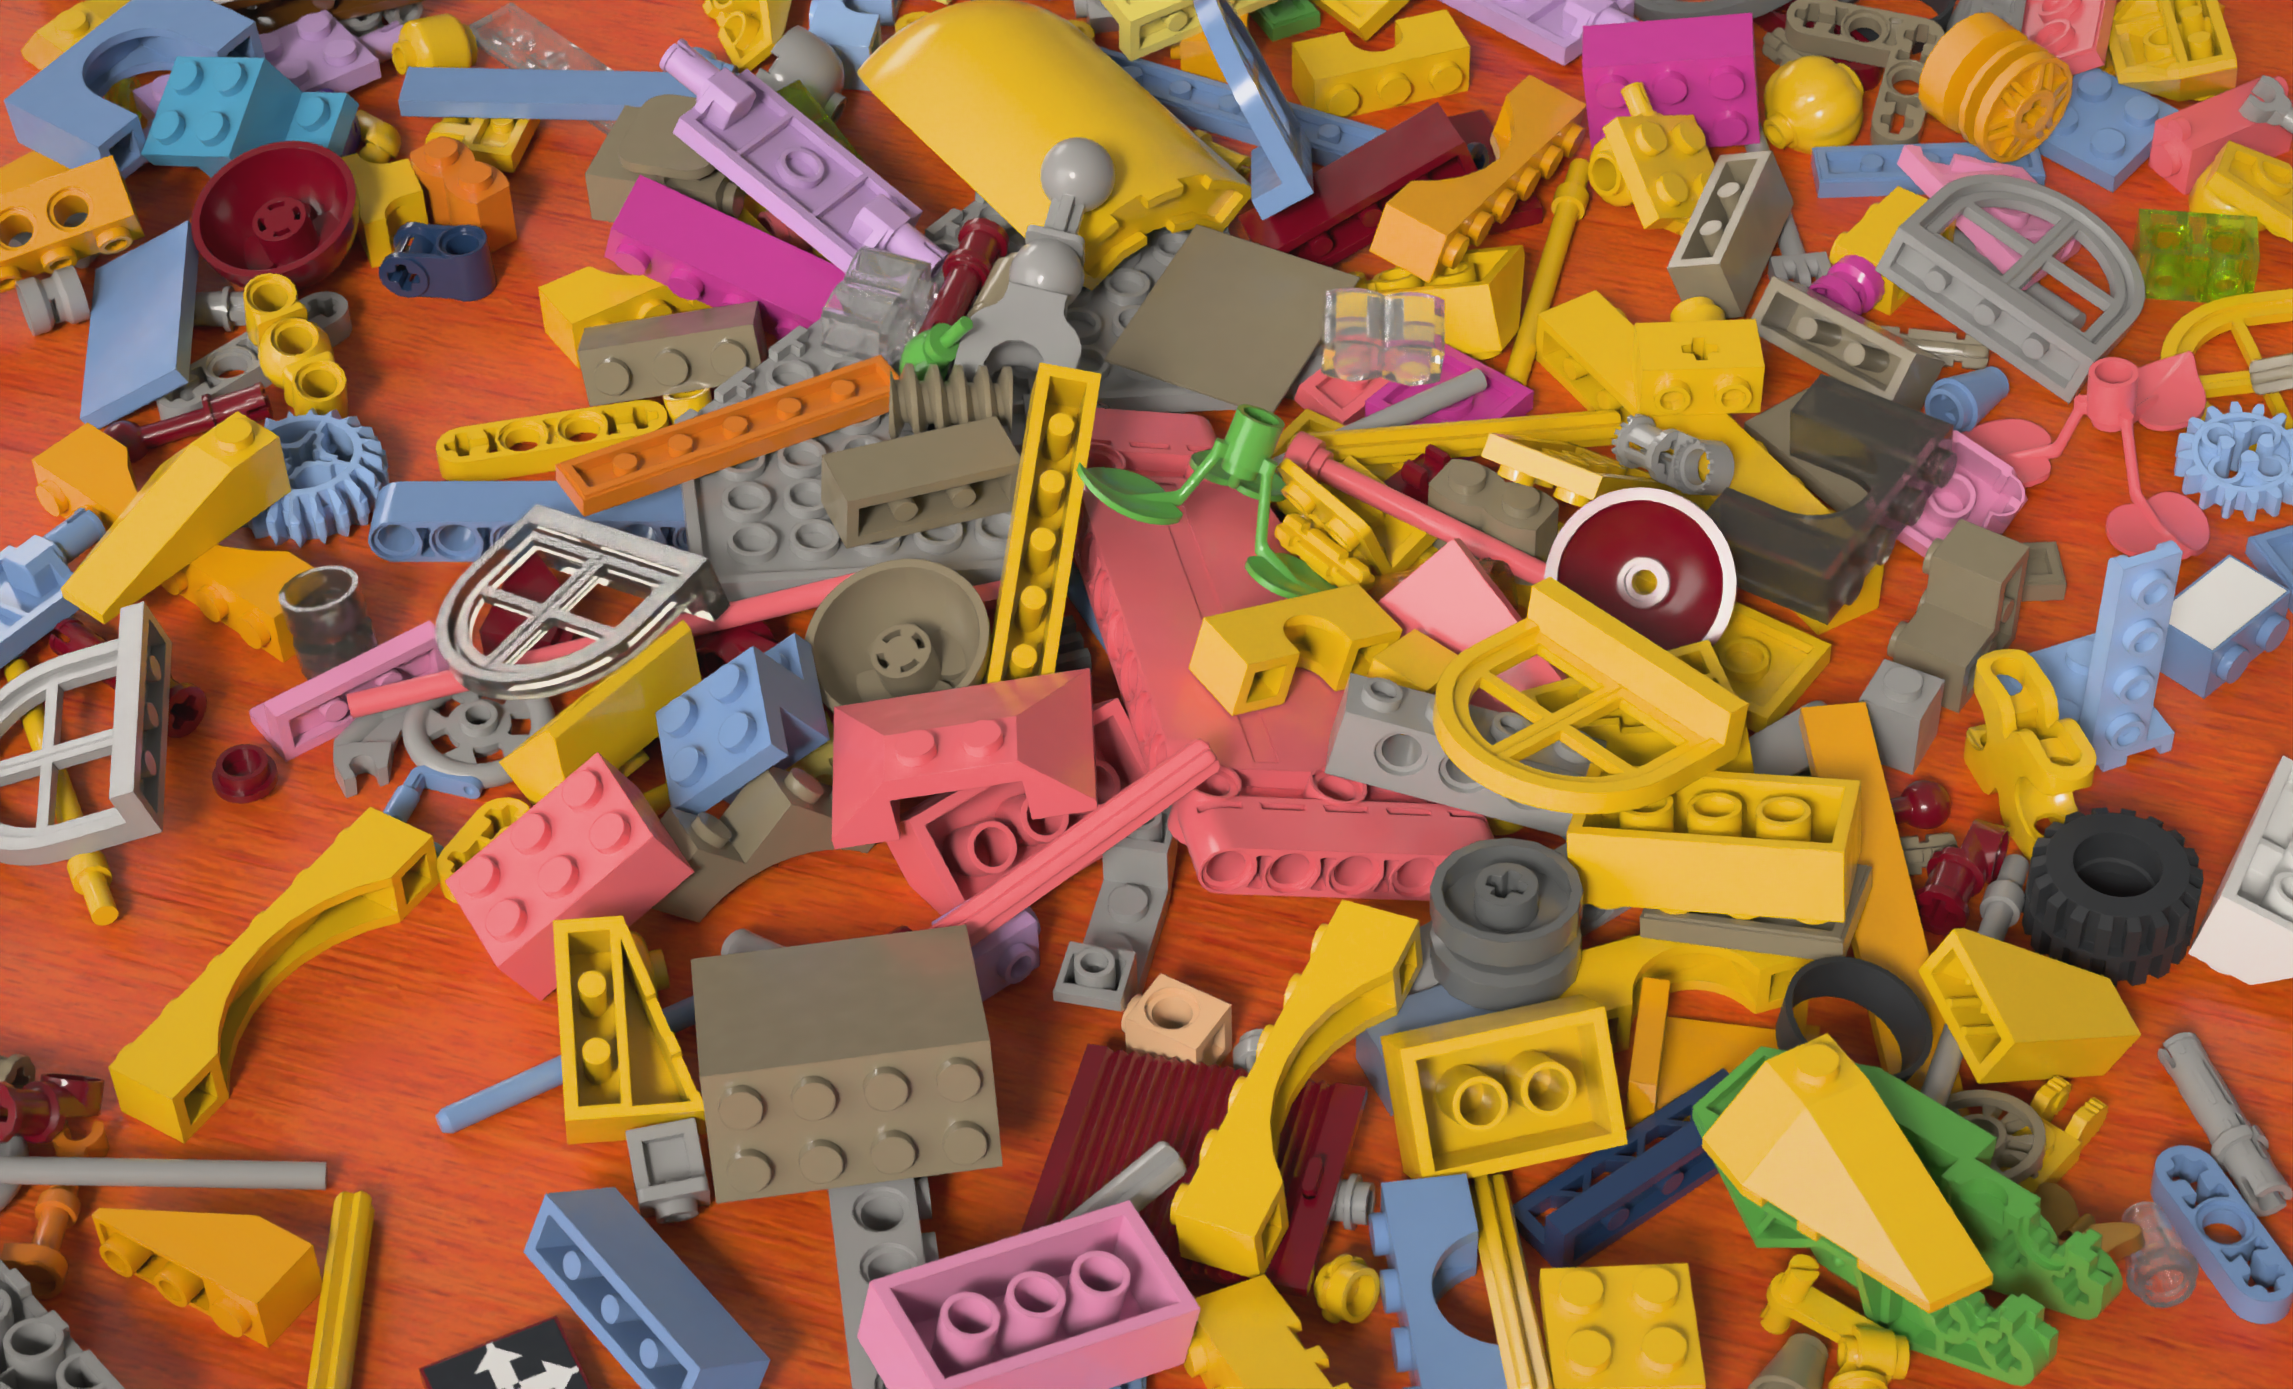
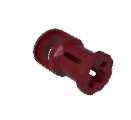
[1914,818,2010,936]
[0,1073,104,1144]

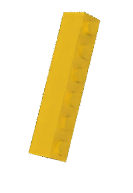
[984,362,1101,684]

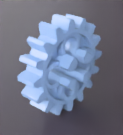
[2174,401,2293,521]

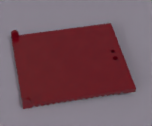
[1020,1044,1368,1298]

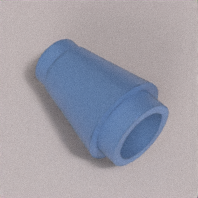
[1925,366,2009,433]

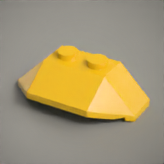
[2108,0,2238,102]

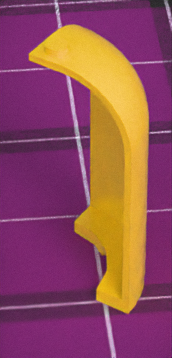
[857,0,1251,291]

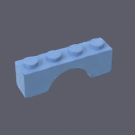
[1369,1174,1507,1389]

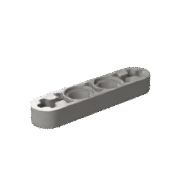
[156,291,352,420]

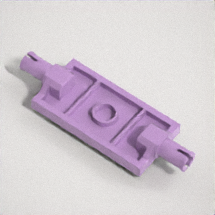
[1439,0,1640,66]
[132,9,403,165]
[659,38,949,283]

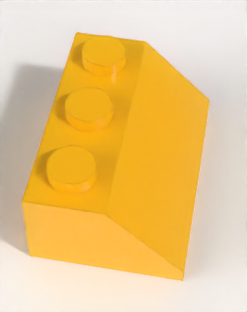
[499,620,702,806]

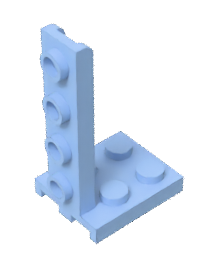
[1996,540,2183,772]

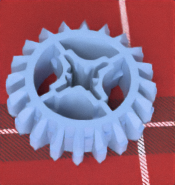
[242,408,389,548]

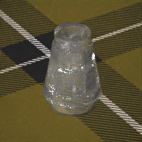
[2122,1202,2199,1308]

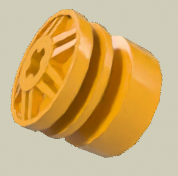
[1918,12,2073,163]

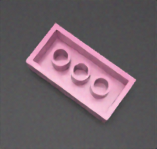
[857,1200,1201,1389]

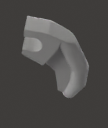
[333,703,446,798]

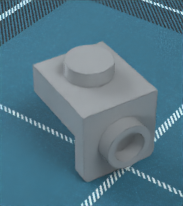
[625,1117,711,1224]

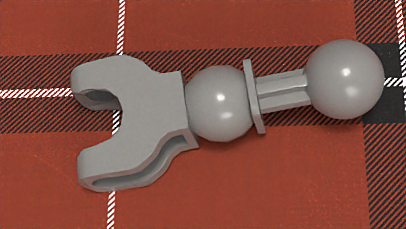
[954,137,1115,382]

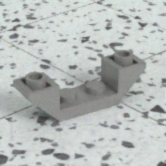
[1053,805,1178,1011]

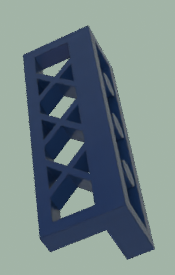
[1512,1068,1729,1268]

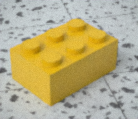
[1380,994,1628,1179]

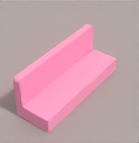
[249,620,449,762]

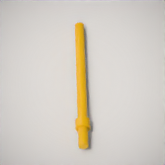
[1505,158,1589,386]
[4,659,118,926]

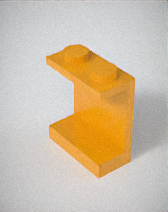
[1625,977,1820,1127]

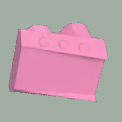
[1864,428,2028,558]

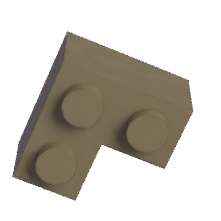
[1887,519,2030,713]

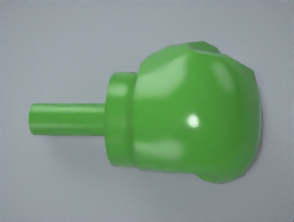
[899,316,973,381]

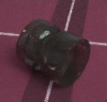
[279,566,379,680]

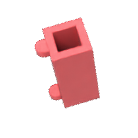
[2148,76,2293,195]

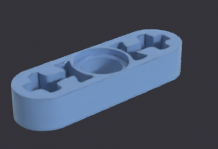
[2150,1145,2293,1324]

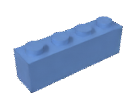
[523,1187,771,1389]

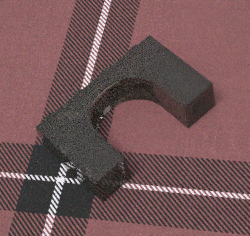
[1706,374,1957,625]

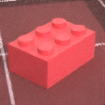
[445,752,694,1001]

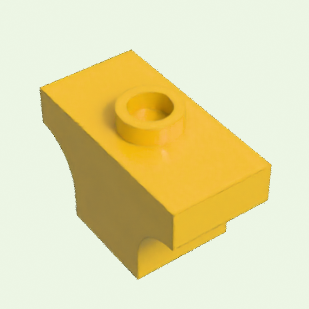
[341,153,428,268]

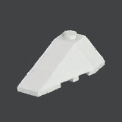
[2188,755,2293,985]

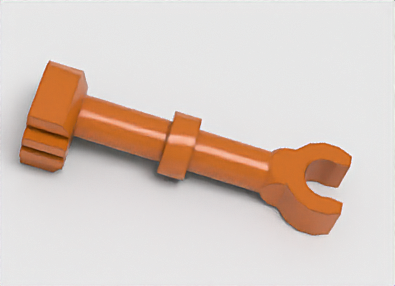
[0,1120,109,1300]

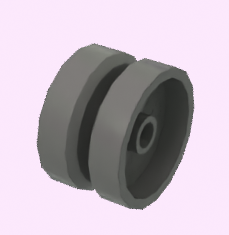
[1430,838,1583,1012]

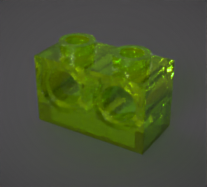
[2132,209,2260,303]

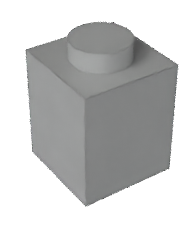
[1859,659,1945,775]

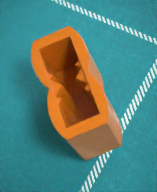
[410,136,517,254]

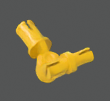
[1760,1254,1910,1389]

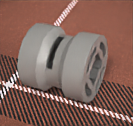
[15,265,90,336]

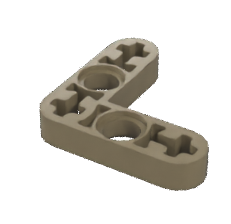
[1785,0,1945,145]

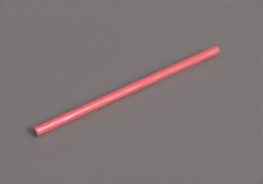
[346,572,856,719]

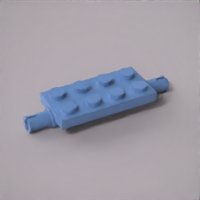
[0,507,106,669]

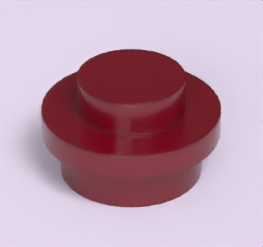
[212,744,278,804]

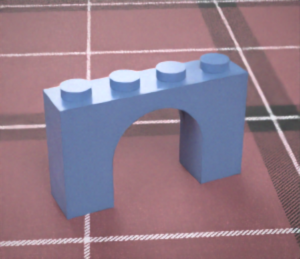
[4,0,266,180]

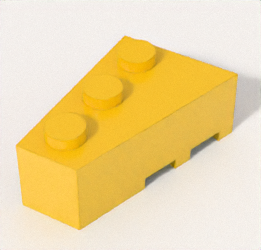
[553,915,707,1145]

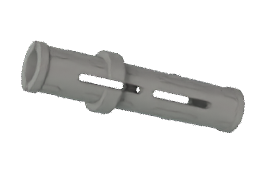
[2157,1032,2293,1217]

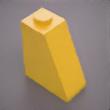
[1918,928,2141,1084]

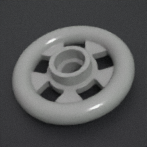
[402,677,555,789]

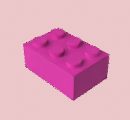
[1582,13,1760,152]

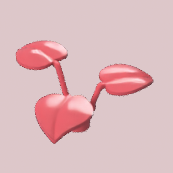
[1961,351,2210,560]

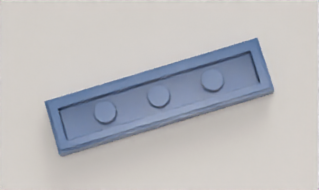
[1811,142,2046,198]

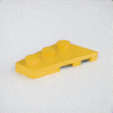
[2204,140,2293,243]

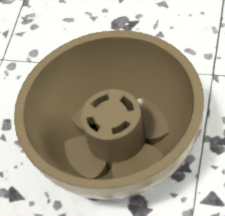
[805,559,991,714]

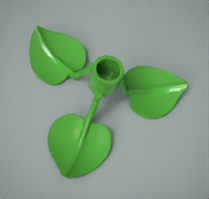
[1076,404,1338,599]

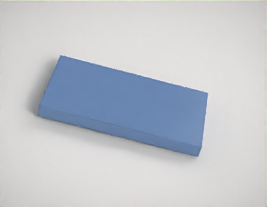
[80,220,199,429]

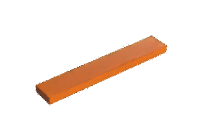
[555,355,900,517]

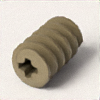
[889,363,1013,439]

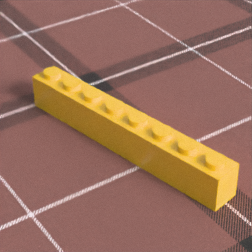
[1535,290,1884,635]

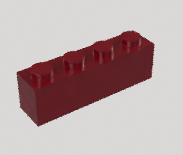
[1238,102,1478,267]

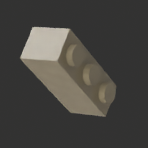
[1667,150,1794,320]
[1751,276,1945,415]
[577,301,769,407]
[821,416,1021,549]

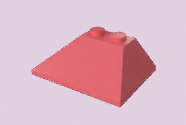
[832,668,1098,849]

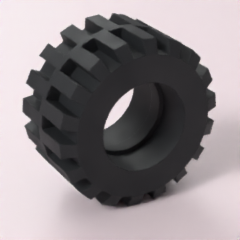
[2022,808,2203,987]

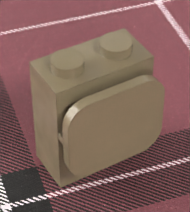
[585,94,746,223]

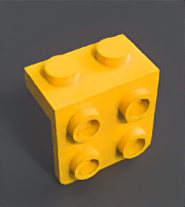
[1277,455,1438,588]

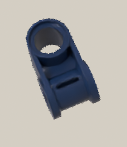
[379,222,497,302]

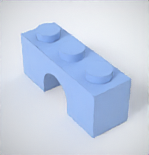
[808,0,902,91]

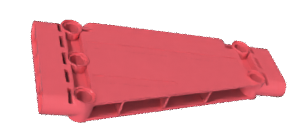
[1073,408,1495,901]

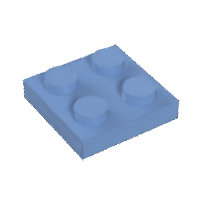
[2038,68,2180,193]

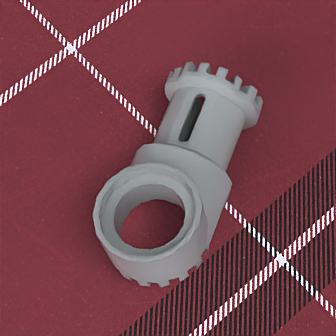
[1611,414,1735,496]

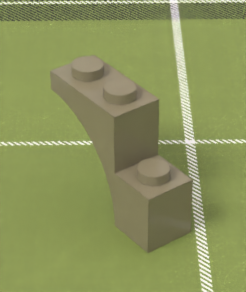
[652,766,875,923]

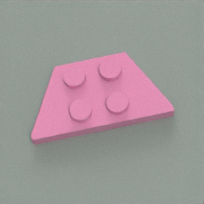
[1897,145,2082,291]

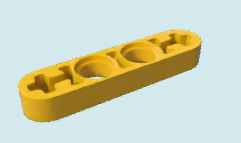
[435,400,669,481]

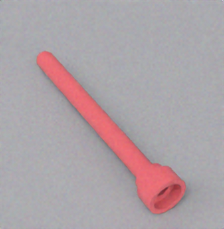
[1280,431,1546,585]

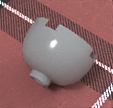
[756,25,847,127]

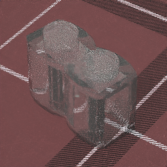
[821,245,938,365]
[1321,288,1445,386]

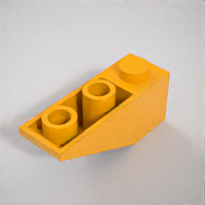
[92,1208,322,1348]

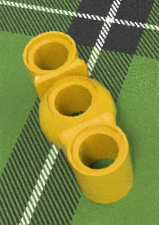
[243,273,349,419]

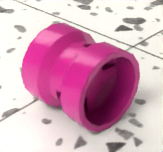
[1808,255,1885,316]

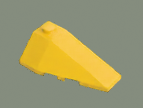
[61,411,291,624]
[1702,1033,1993,1314]

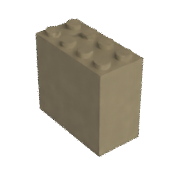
[691,924,1003,1204]

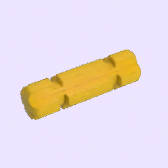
[1274,513,1375,591]

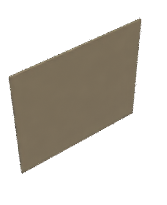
[1104,224,1360,414]

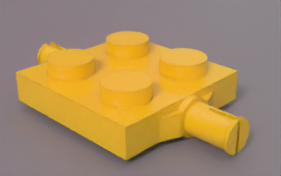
[1603,82,1715,236]

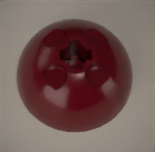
[191,141,360,291]

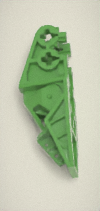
[1693,1046,2123,1386]

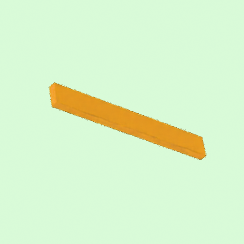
[1798,702,1970,1117]

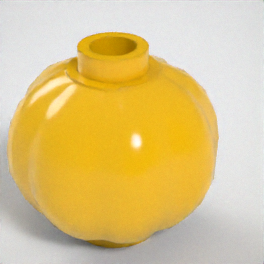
[1763,56,1864,154]

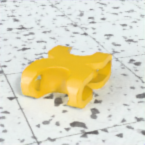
[1963,649,2097,861]

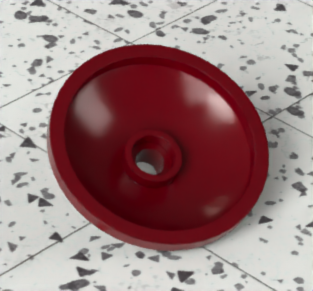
[1544,487,1738,651]

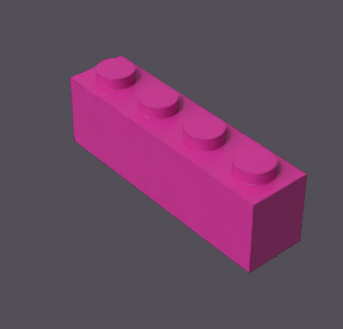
[604,175,851,341]

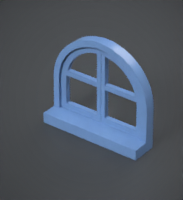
[1193,0,1314,221]

